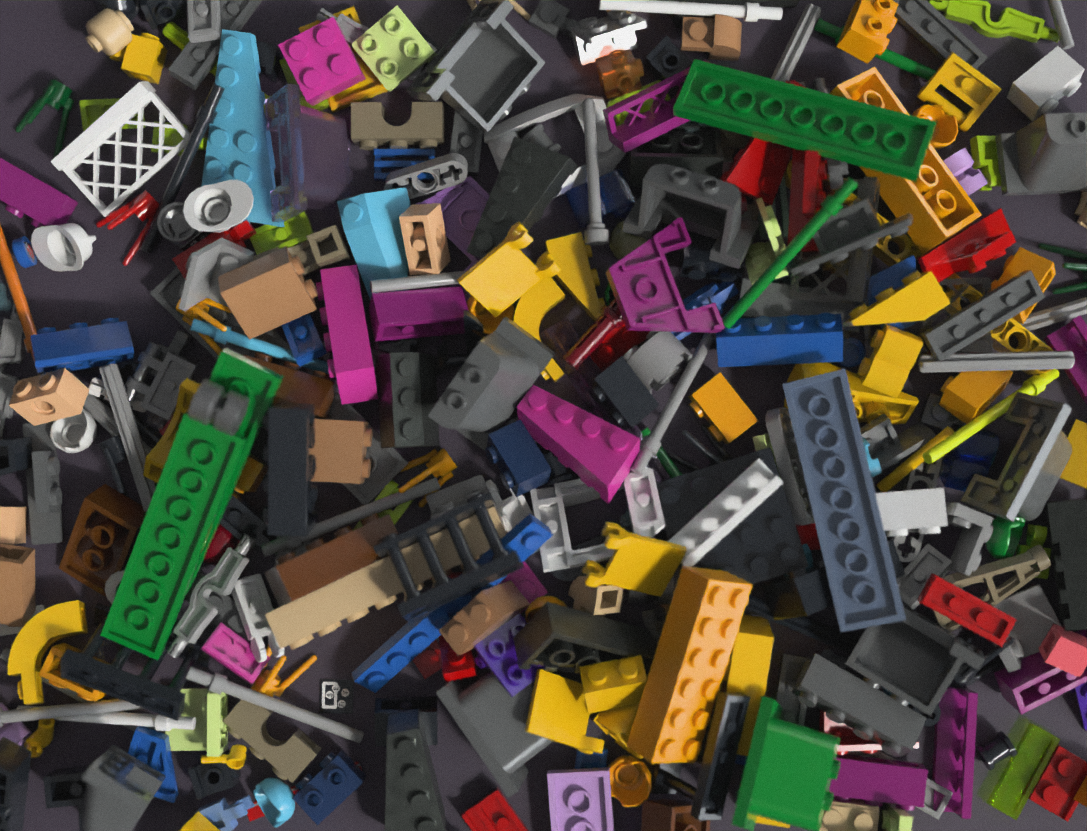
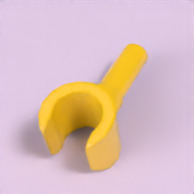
[201,744,247,770]

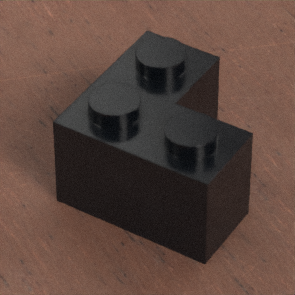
[43,766,90,831]

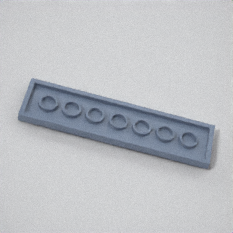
[783,369,906,632]

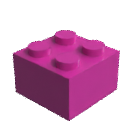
[278,17,366,106]

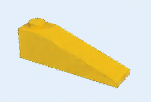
[784,362,919,424]

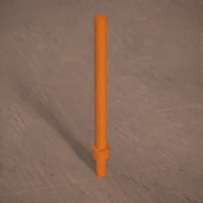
[0,224,37,367]

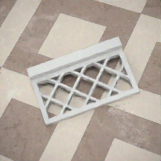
[50,81,190,217]

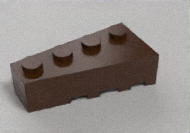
[264,513,404,606]

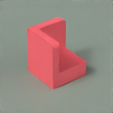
[1038,623,1087,677]

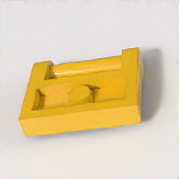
[917,51,1002,132]

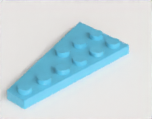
[201,29,285,227]

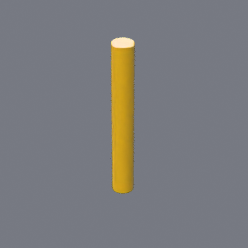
[876,426,954,493]

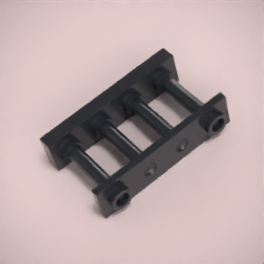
[373,493,524,621]
[60,603,211,721]
[650,691,750,820]

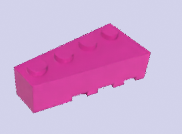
[316,264,378,405]
[517,385,640,504]

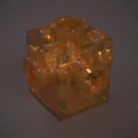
[595,48,644,99]

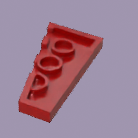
[720,80,806,206]

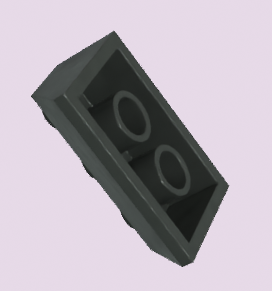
[628,123,724,188]
[376,352,440,449]

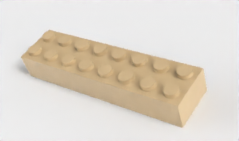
[265,506,508,650]

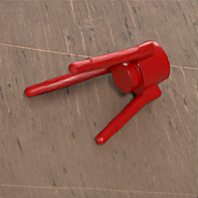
[96,190,159,266]

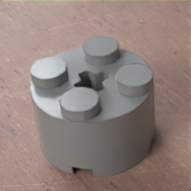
[623,331,693,394]

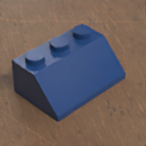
[30,318,134,375]

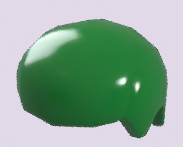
[985,516,1025,560]

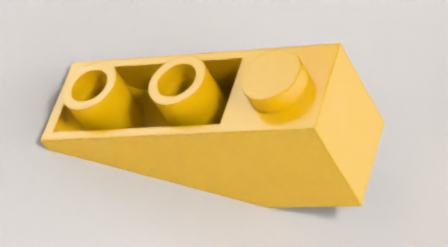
[546,232,606,321]
[843,270,951,327]

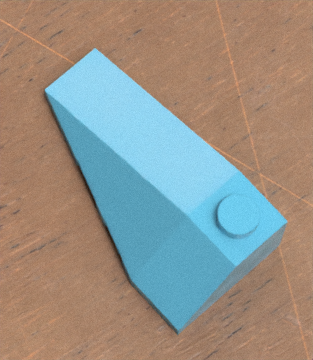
[337,188,411,300]

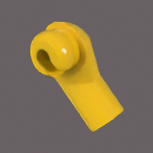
[24,718,55,758]

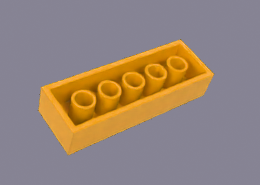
[829,67,982,255]
[626,566,753,763]

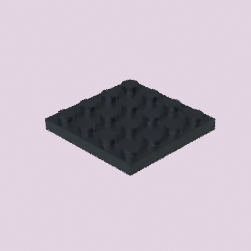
[656,447,809,584]

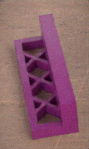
[603,59,710,153]
[1044,315,1087,405]
[932,686,978,819]

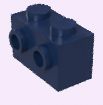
[485,419,551,497]
[293,749,367,826]

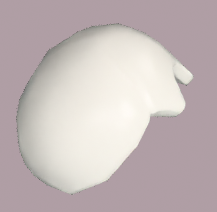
[50,409,97,453]

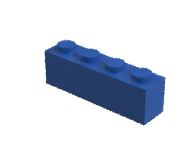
[716,313,843,367]

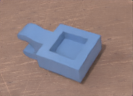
[194,795,255,831]

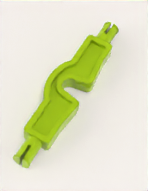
[928,0,1059,43]

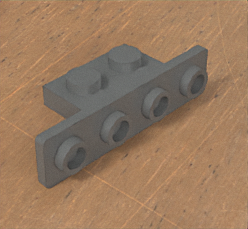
[790,196,913,276]
[860,414,935,479]
[22,422,64,545]

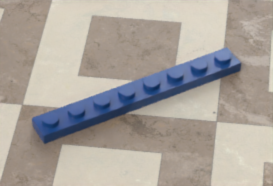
[352,513,553,693]

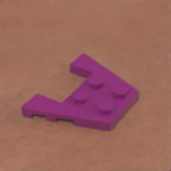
[605,217,725,333]

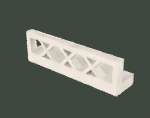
[667,458,783,567]

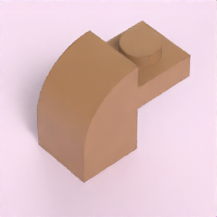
[681,14,742,61]

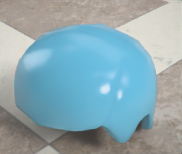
[253,777,295,828]

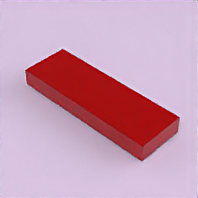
[917,573,1017,647]

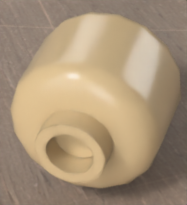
[85,8,134,56]

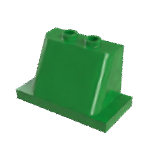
[732,696,841,831]

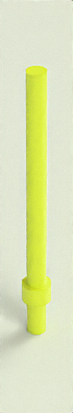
[923,369,1059,464]

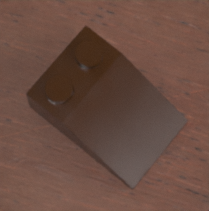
[59,484,147,597]

